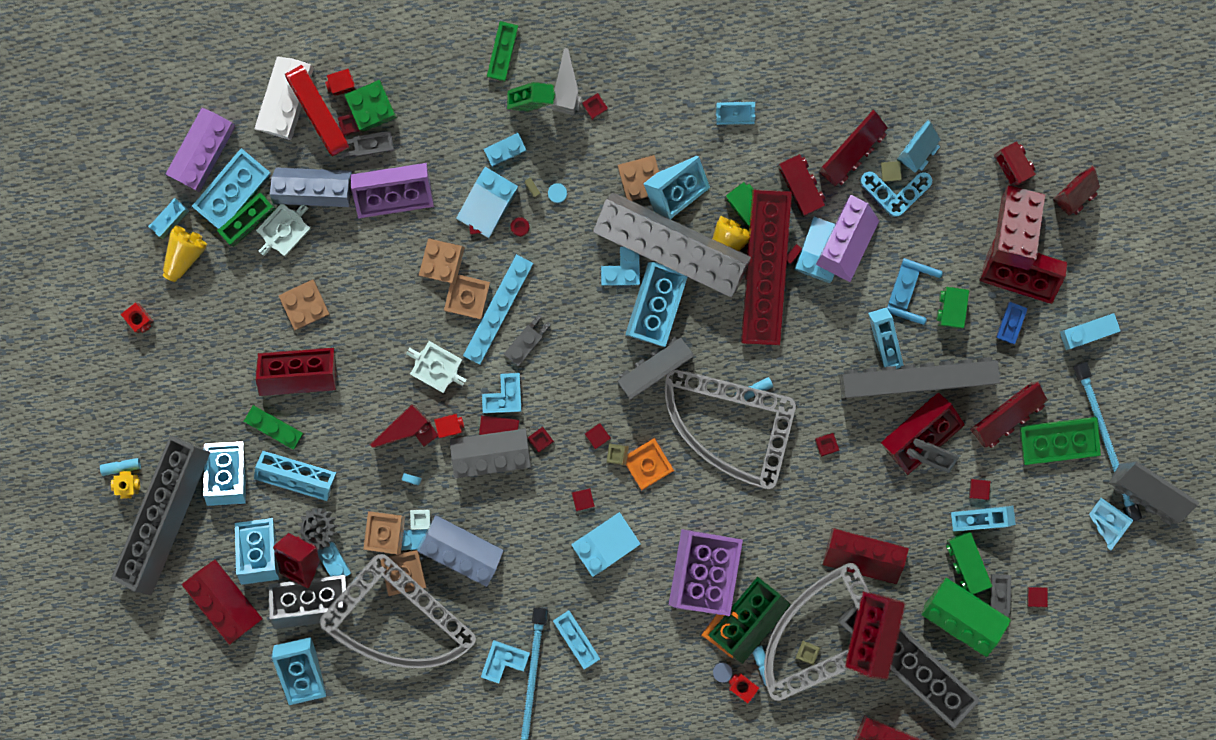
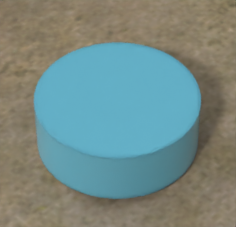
[548,183,567,203]
[402,473,422,485]

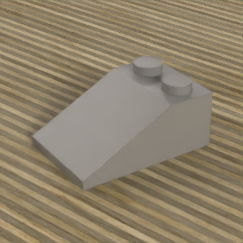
[551,48,582,115]

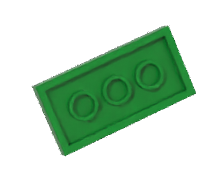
[1019,417,1101,465]

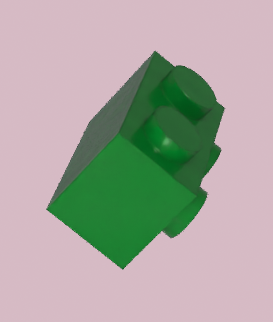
[936,287,969,329]

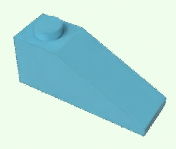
[868,308,903,369]
[1060,313,1120,350]
[951,506,1016,532]

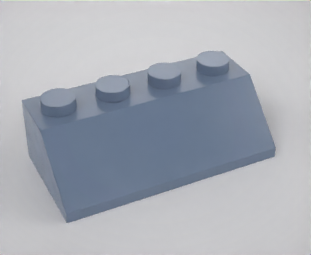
[270,168,352,207]
[417,515,503,587]

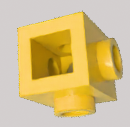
[111,471,140,499]

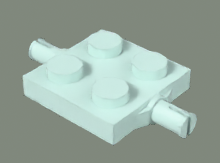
[256,204,311,257]
[406,341,467,393]

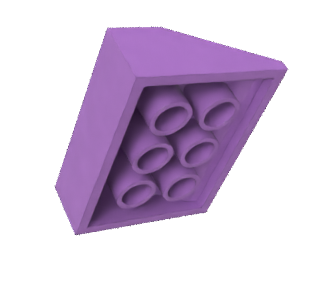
[669,529,743,616]

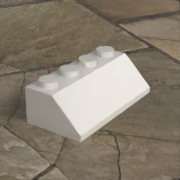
[255,57,314,140]

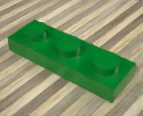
[487,21,519,82]
[243,405,304,450]

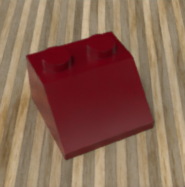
[994,141,1036,187]
[273,533,320,589]

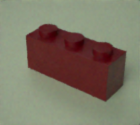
[778,154,826,217]

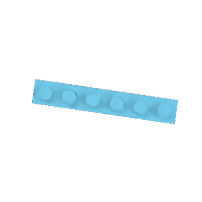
[463,254,533,365]

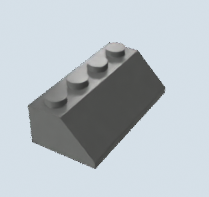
[617,337,695,400]
[450,428,531,479]
[1109,461,1199,525]
[269,575,351,629]

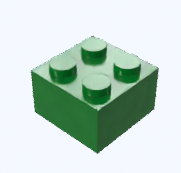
[345,80,397,133]

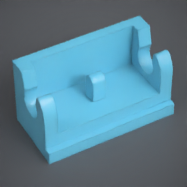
[716,102,755,125]
[148,198,189,239]

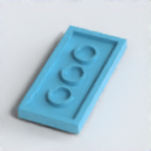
[192,148,272,229]

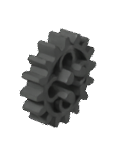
[297,508,338,550]

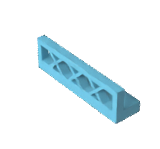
[254,451,336,501]

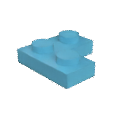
[601,247,640,286]
[482,373,521,413]
[481,640,530,683]

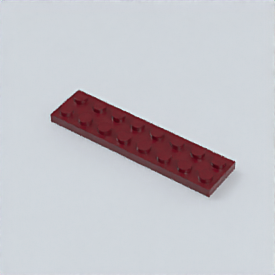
[741,189,792,345]

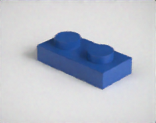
[996,302,1028,345]

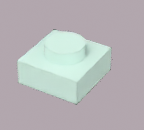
[410,510,430,530]

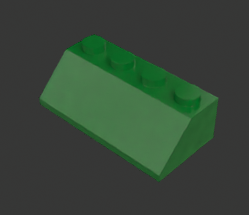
[921,578,1011,657]

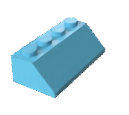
[625,262,687,347]

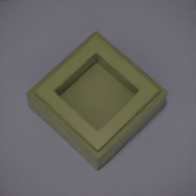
[880,161,902,182]
[525,177,541,199]
[607,444,629,465]
[795,640,820,665]

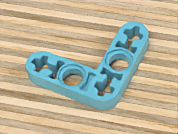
[860,172,932,217]

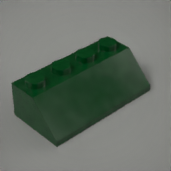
[708,576,791,664]

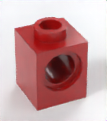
[325,68,356,96]
[120,302,153,333]
[434,414,465,438]
[728,673,759,703]

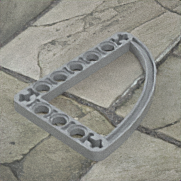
[665,369,796,489]
[320,554,476,668]
[764,563,869,701]

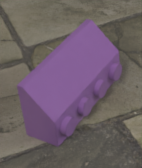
[166,108,236,192]
[351,163,434,218]
[815,195,879,282]

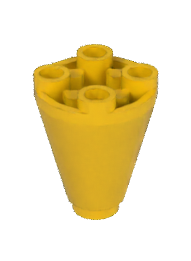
[712,216,749,251]
[163,225,207,282]

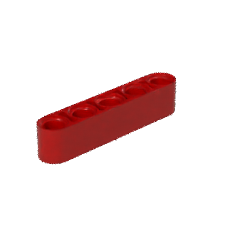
[284,65,349,157]

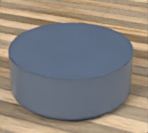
[713,662,732,682]

